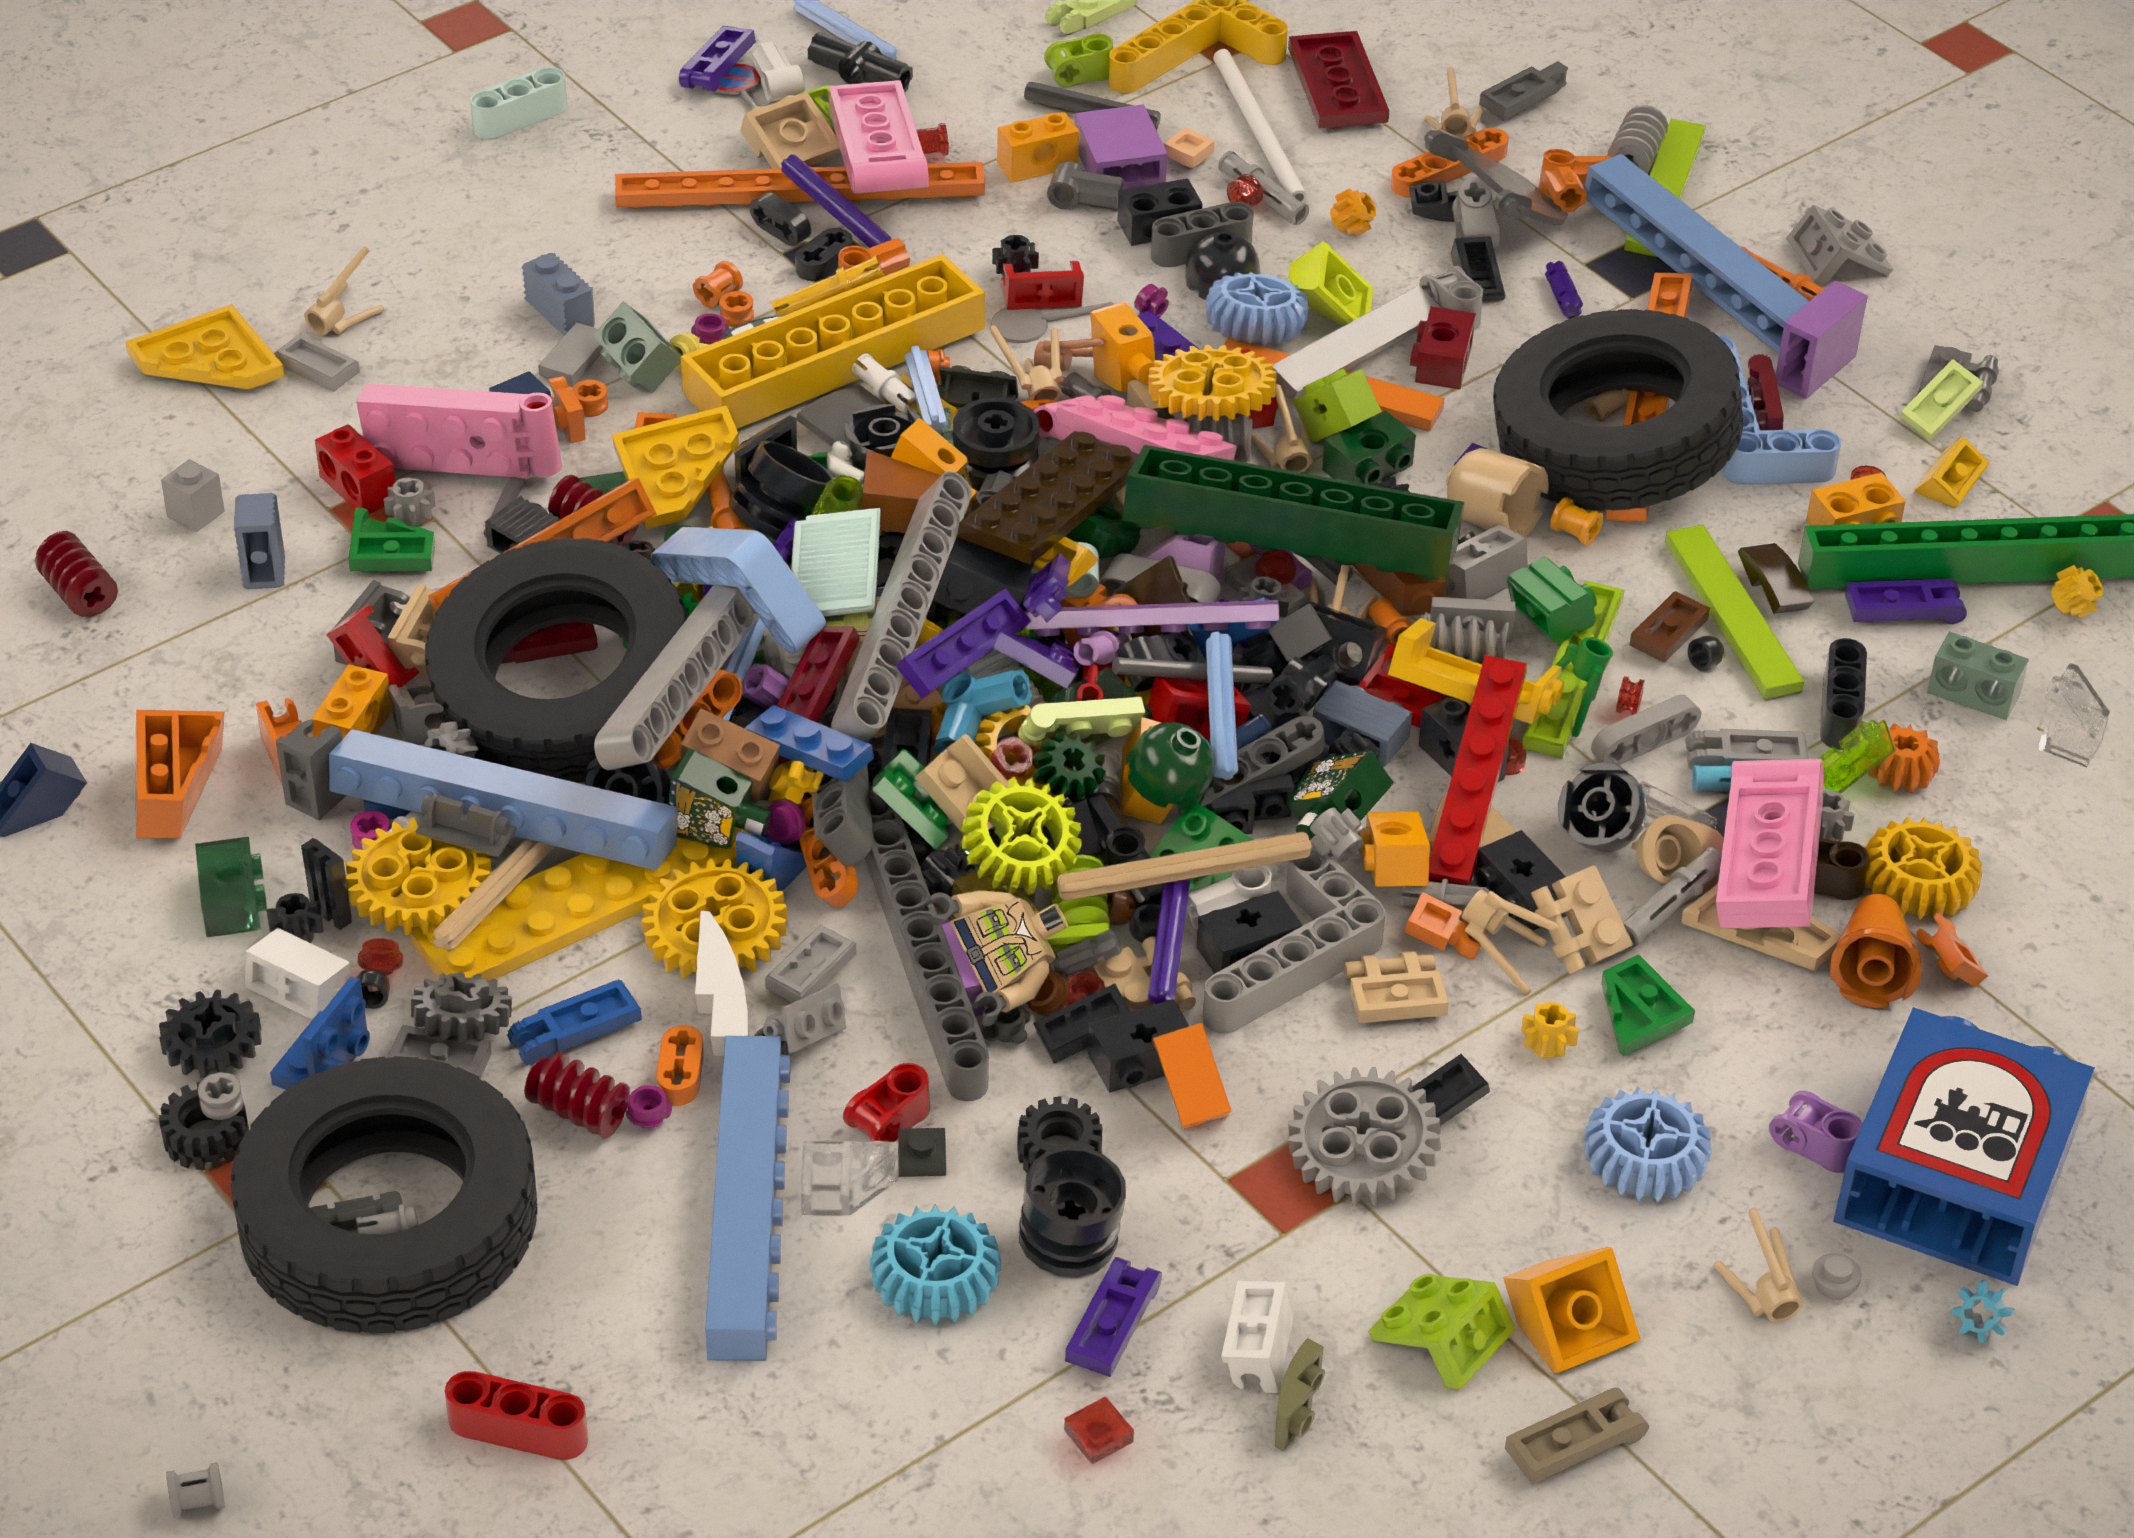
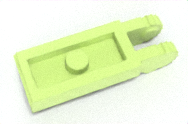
[1044,0,1137,35]

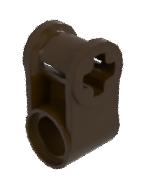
[1814,838,1869,900]

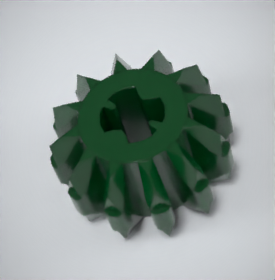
[1032,731,1106,804]

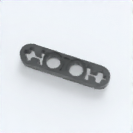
[1177,716,1325,815]

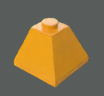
[1503,1247,1641,1374]

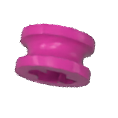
[350,811,390,850]

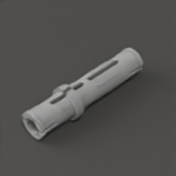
[1218,151,1309,225]
[1623,847,1722,947]

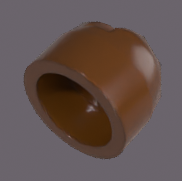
[1107,891,1136,925]

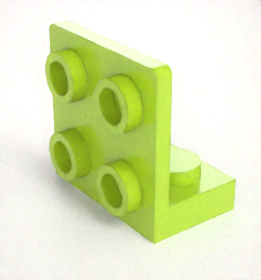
[1368,1274,1516,1390]

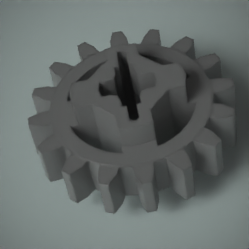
[411,972,512,1042]

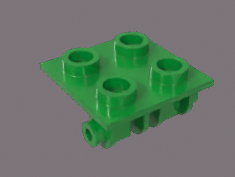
[1149,804,1254,893]

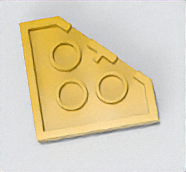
[125,304,284,390]
[612,405,739,530]

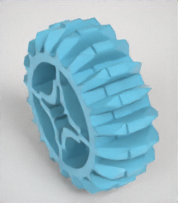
[870,1204,1001,1326]

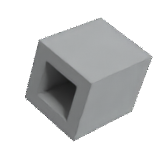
[161,459,225,532]

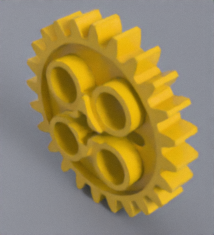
[1148,345,1276,421]
[346,818,492,935]
[641,858,788,979]

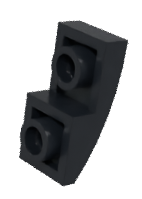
[1409,181,1458,222]
[1210,775,1294,834]

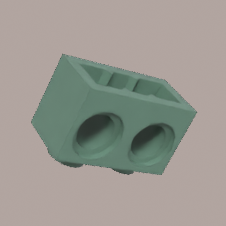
[593,301,681,393]
[1927,631,2029,721]

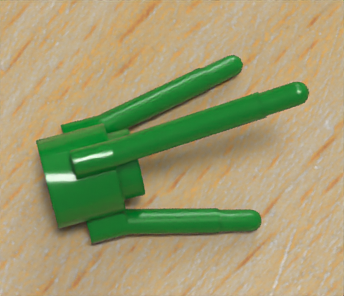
[1555,637,1613,737]

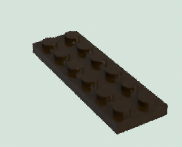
[957,431,1139,565]

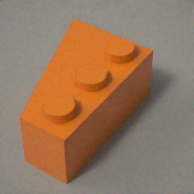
[134,710,225,838]

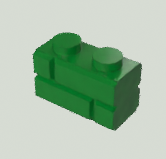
[1506,557,1597,644]

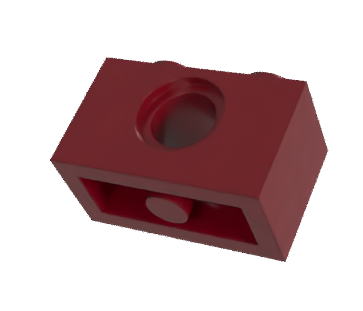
[1410,306,1476,390]

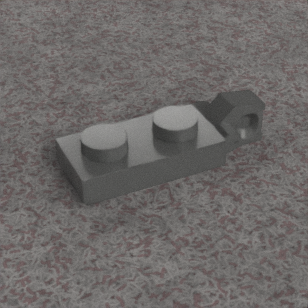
[1479,61,1568,121]

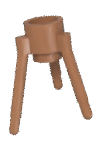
[1034,338,1106,385]

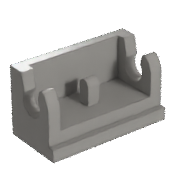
[1445,524,1528,600]

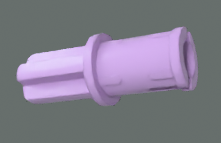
[1074,631,1130,666]

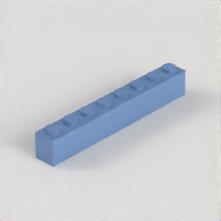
[1584,154,1810,353]
[329,729,678,871]
[705,1036,791,1361]

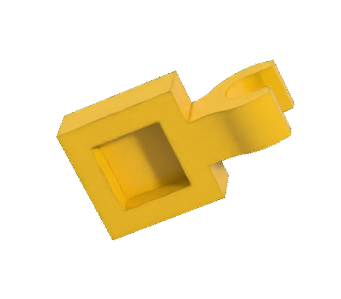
[768,760,824,805]

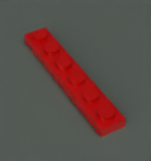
[1428,655,1527,886]

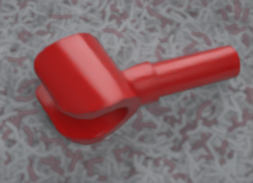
[1075,665,1103,701]

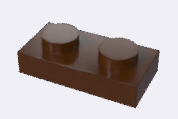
[1629,591,1710,663]

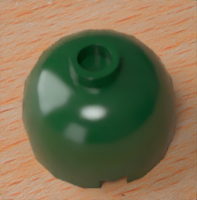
[1125,722,1215,810]

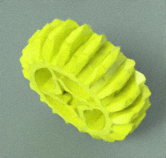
[961,777,1081,896]

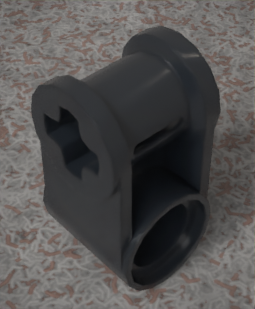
[1115,633,1198,692]

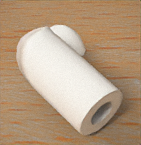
[827,441,864,492]

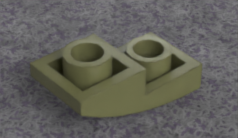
[1275,1338,1325,1451]

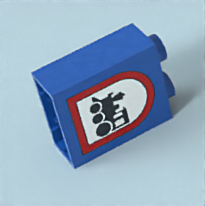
[1833,1007,2095,1286]

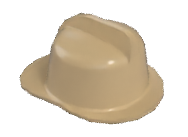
[1631,815,1724,894]

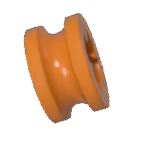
[719,291,754,327]
[573,380,608,417]

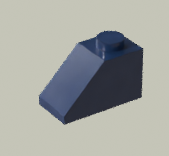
[0,743,87,837]

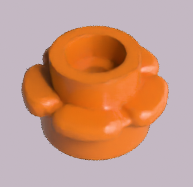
[926,348,950,385]

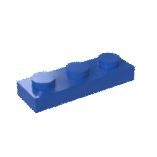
[745,705,874,782]

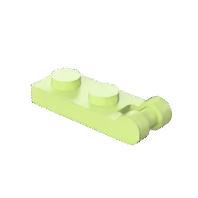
[1018,697,1145,746]

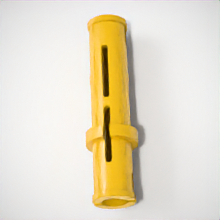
[771,256,885,317]

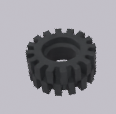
[159,1082,249,1170]
[1017,1096,1103,1173]

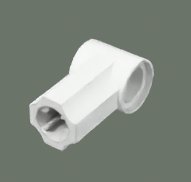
[752,41,805,103]
[1187,865,1272,930]

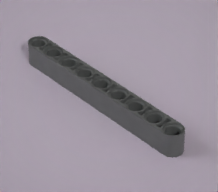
[864,790,989,1101]

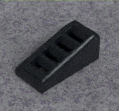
[1450,237,1506,301]

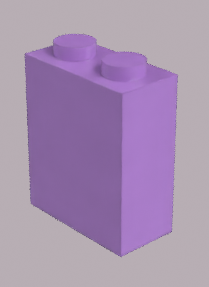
[1074,104,1167,189]
[1775,280,1868,399]

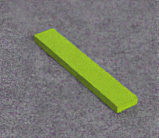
[1624,118,1706,257]
[1665,524,1804,700]
[1522,580,1625,759]

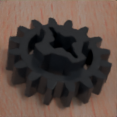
[159,989,262,1078]

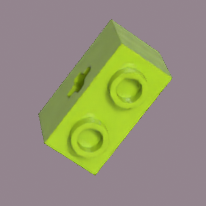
[1292,368,1382,443]

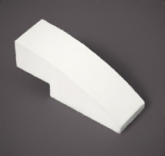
[695,911,750,1056]

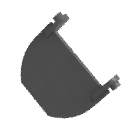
[1424,130,1568,225]

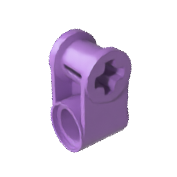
[1769,1091,1863,1173]

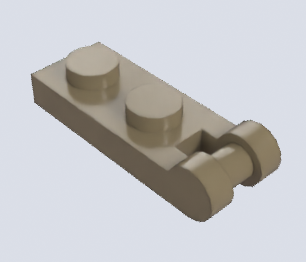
[1505,1388,1649,1485]

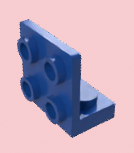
[270,976,370,1090]

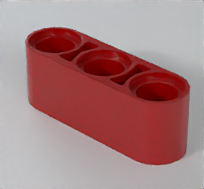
[444,1371,588,1460]

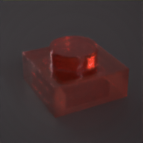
[1064,1396,1134,1464]

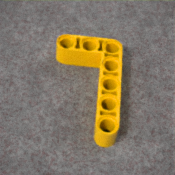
[1108,0,1288,94]

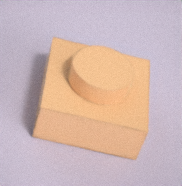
[1164,127,1215,169]

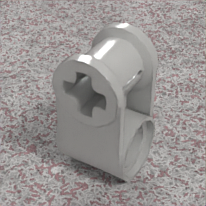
[1452,177,1500,250]
[1419,266,1483,329]

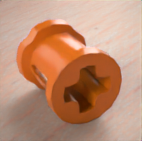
[693,261,743,308]

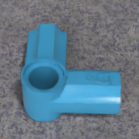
[933,669,1032,755]

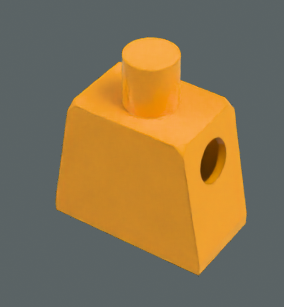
[1090,302,1155,392]
[891,418,978,508]

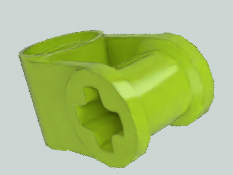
[1044,33,1113,87]

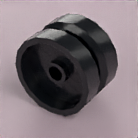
[953,398,1039,492]

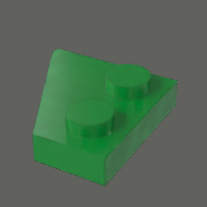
[348,508,435,572]
[1601,954,1695,1057]

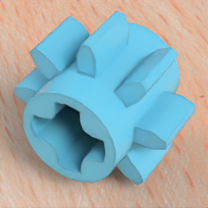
[1950,1280,2016,1343]

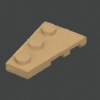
[1681,884,1841,971]

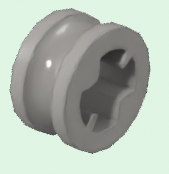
[198,1072,243,1120]

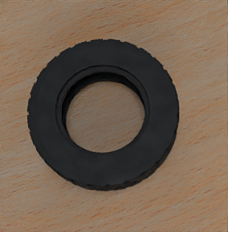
[1493,309,1743,511]
[425,538,687,783]
[231,1056,538,1334]

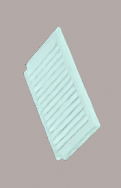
[791,508,881,616]

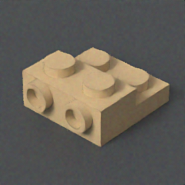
[740,91,841,169]

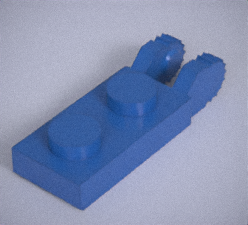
[506,979,642,1066]

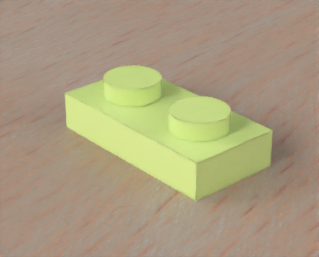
[1900,359,1983,441]

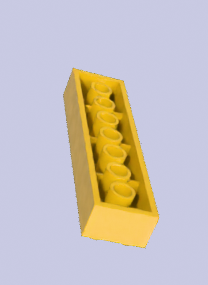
[681,254,985,429]

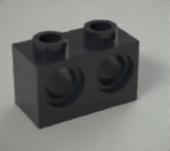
[1117,178,1203,246]
[1299,601,1388,684]
[881,708,932,770]

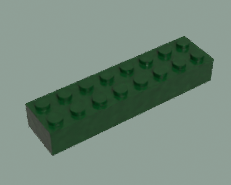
[1122,445,1465,580]

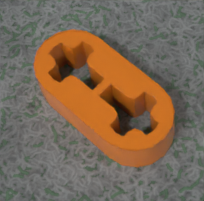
[656,1025,704,1106]

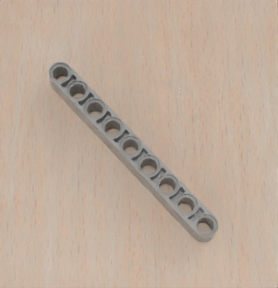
[831,471,972,742]
[594,585,759,770]

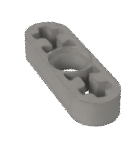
[1591,695,1702,765]

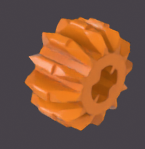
[1866,723,1940,794]

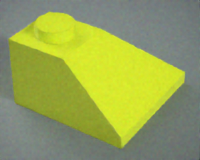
[1288,241,1373,327]

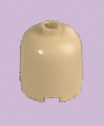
[1446,448,1549,538]

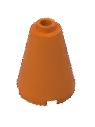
[1830,894,1922,1009]

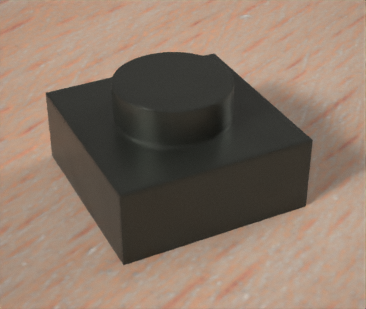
[898,1128,946,1177]

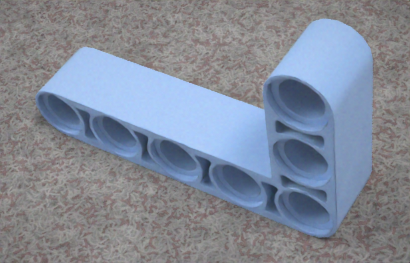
[1716,334,1841,484]
[651,527,827,654]

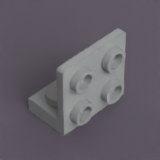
[1786,205,1893,286]

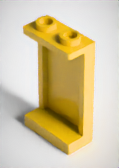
[1388,618,1565,724]

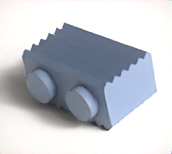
[521,253,595,336]
[234,493,285,589]
[1312,680,1412,767]

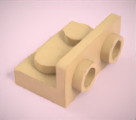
[914,734,1008,835]

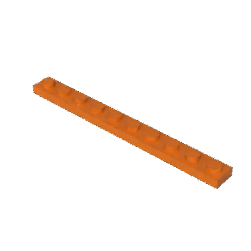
[615,162,985,209]
[1606,273,1693,522]

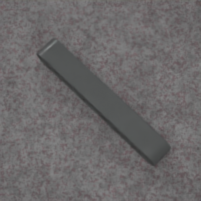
[812,674,873,867]

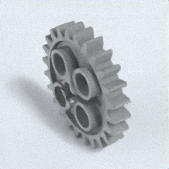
[1288,1067,1441,1206]

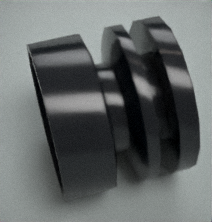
[729,440,835,539]
[1019,1146,1126,1277]

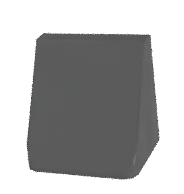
[1268,604,1332,663]

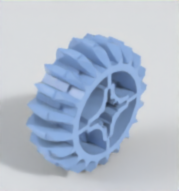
[1206,272,1309,346]
[1584,1086,1712,1203]

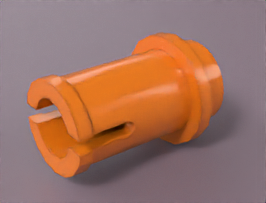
[1369,598,1412,645]

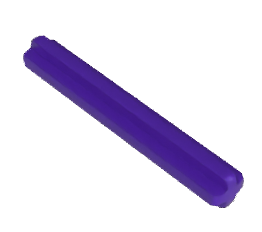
[781,154,892,248]
[1148,879,1191,1004]

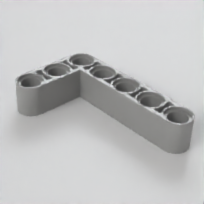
[1203,845,1386,1033]

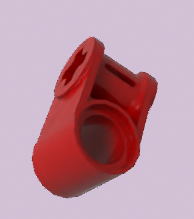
[843,1063,930,1150]

